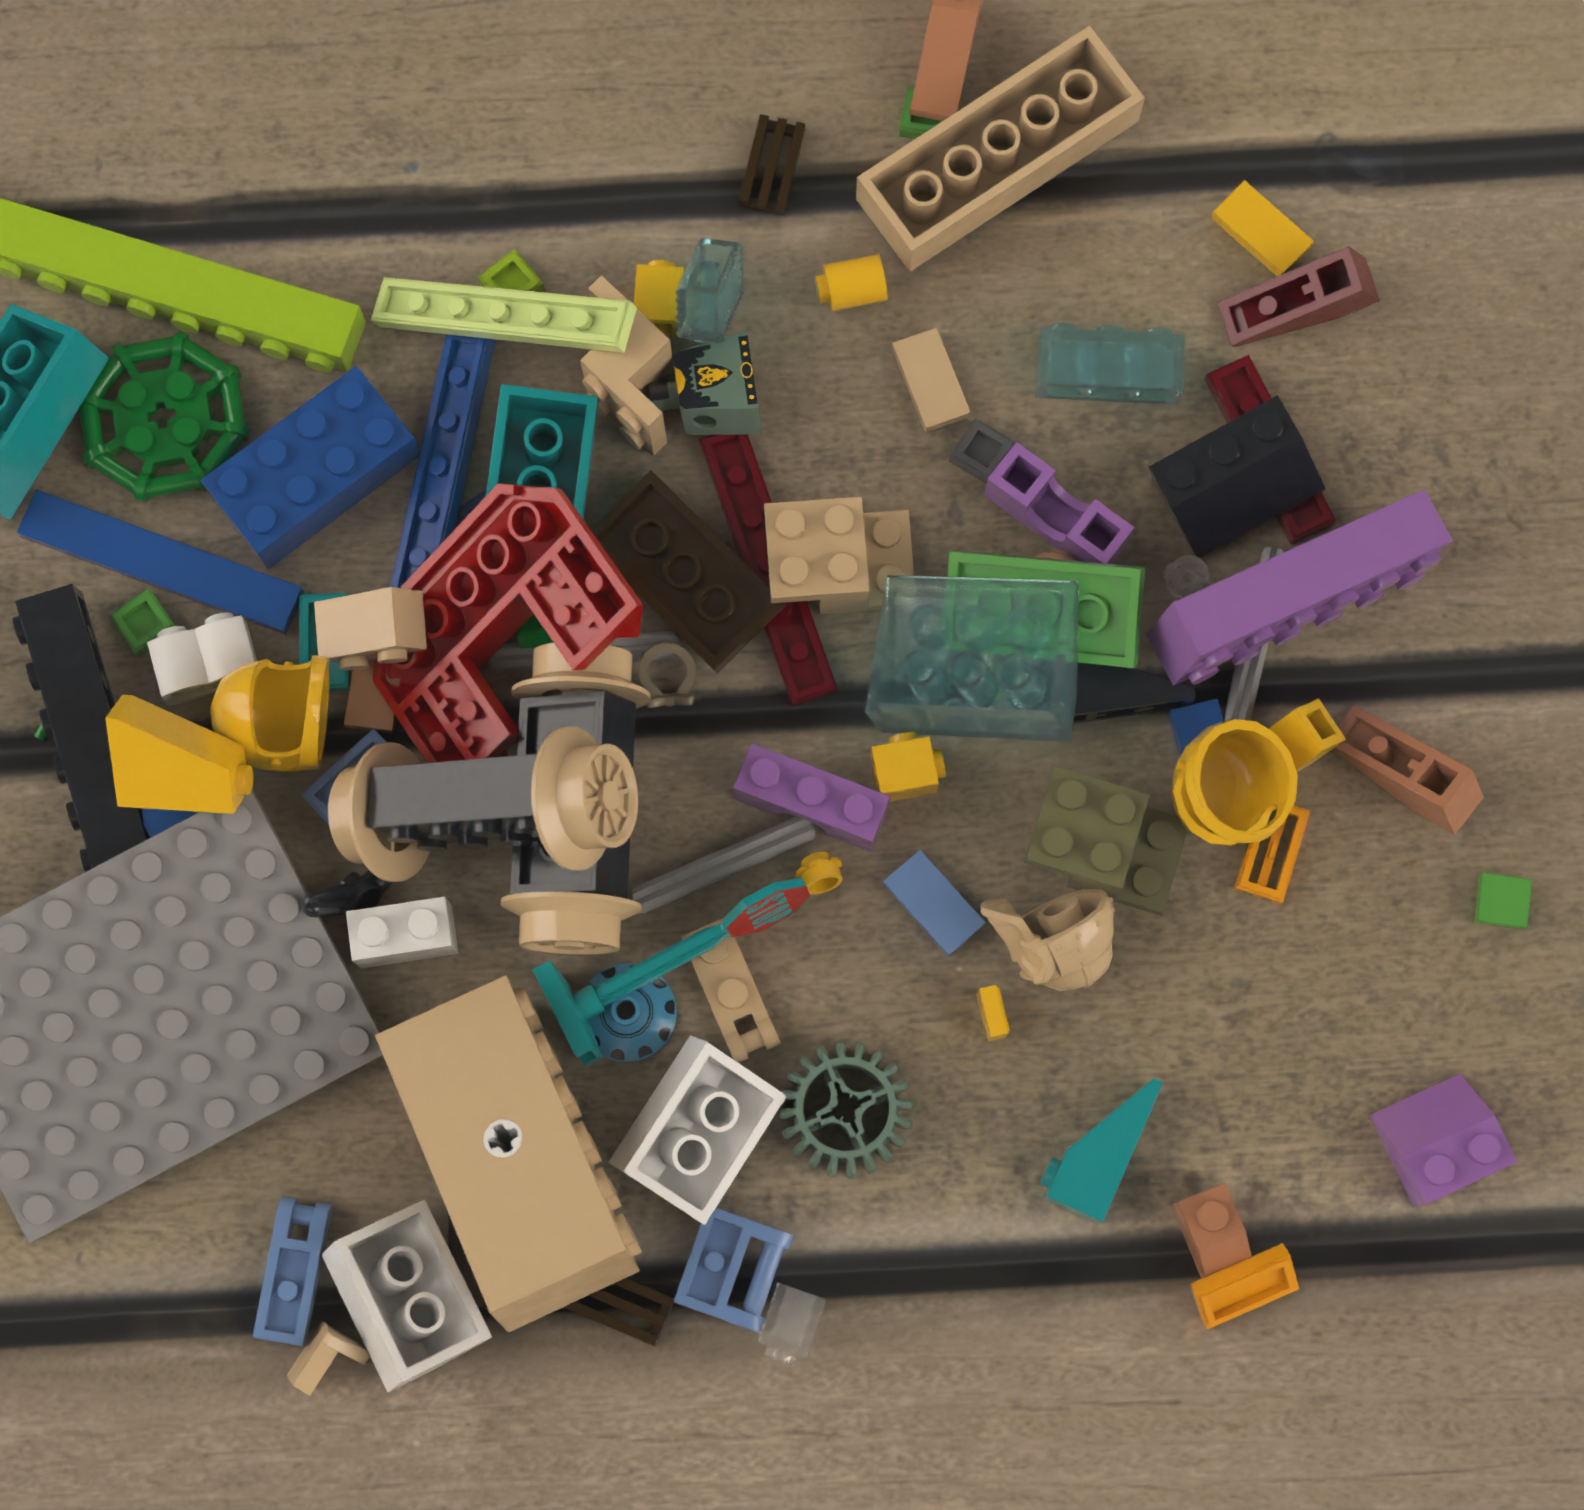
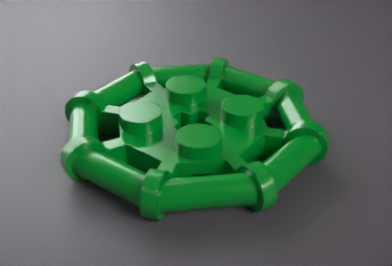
[79,331,251,503]

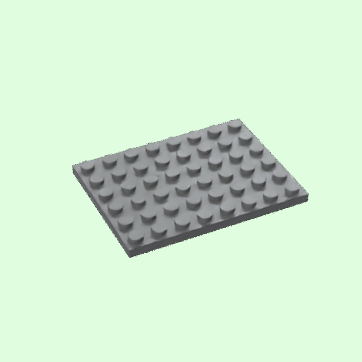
[0,788,383,1243]

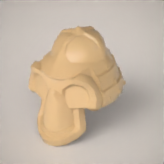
[981,889,1114,991]

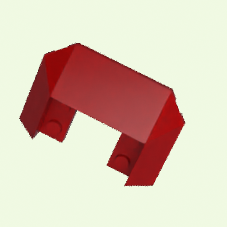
[372,484,643,763]

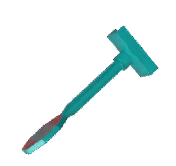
[532,877,811,1067]

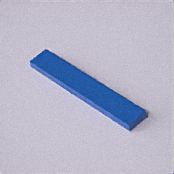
[390,334,496,588]
[17,489,304,635]

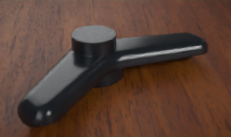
[303,870,394,918]

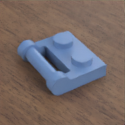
[674,1208,794,1333]

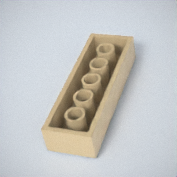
[856,25,1145,272]

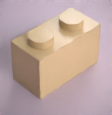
[314,587,427,670]

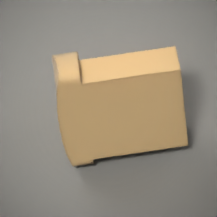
[286,1321,370,1396]

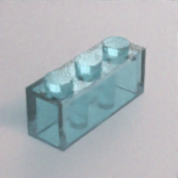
[1035,323,1185,405]

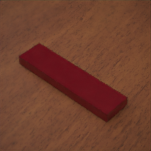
[1204,355,1336,544]

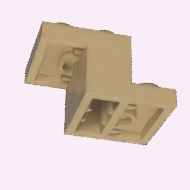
[580,275,674,456]
[764,497,917,614]

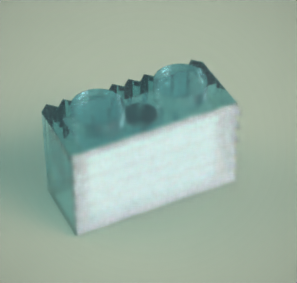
[675,238,743,343]

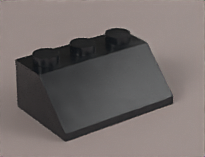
[1148,395,1326,560]

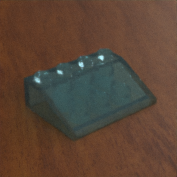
[865,575,1079,742]

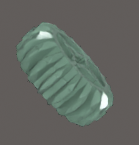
[778,1041,914,1178]

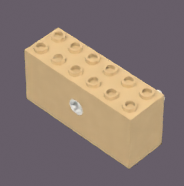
[375,975,642,1333]

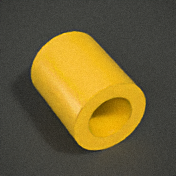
[815,254,888,312]

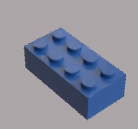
[200,365,420,569]

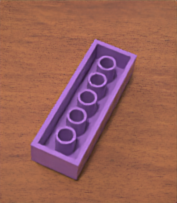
[1146,489,1453,686]

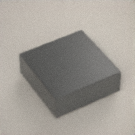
[949,418,1016,484]

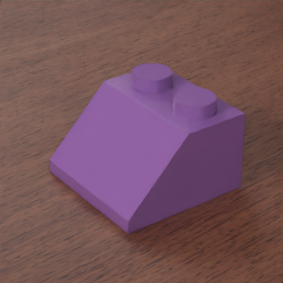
[1369,1074,1518,1207]

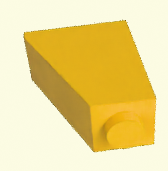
[105,695,254,814]

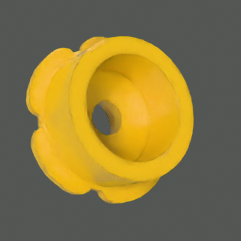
[795,852,843,894]

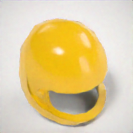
[210,655,330,772]
[1171,719,1298,845]

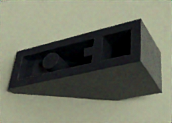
[1037,659,1196,728]

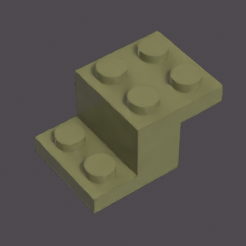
[1024,765,1188,916]

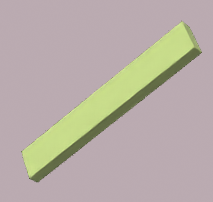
[371,277,637,353]

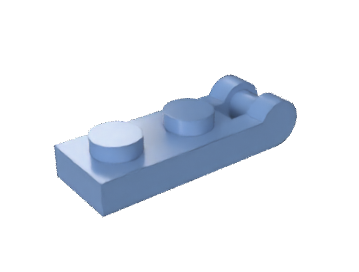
[252,1196,333,1346]

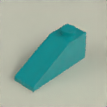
[1040,1078,1163,1224]

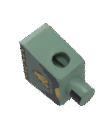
[648,331,762,435]

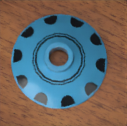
[585,963,677,1063]

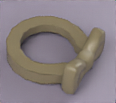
[638,640,696,708]

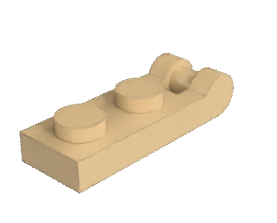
[681,918,781,1063]

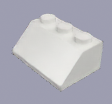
[608,1035,786,1225]
[321,1199,492,1393]

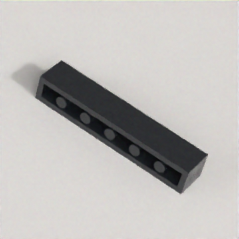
[13,584,151,872]

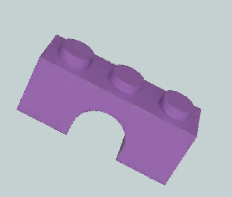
[984,442,1135,564]
[733,743,890,852]

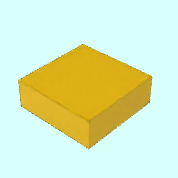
[976,985,1010,1043]

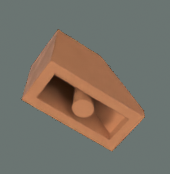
[1171,1183,1252,1279]

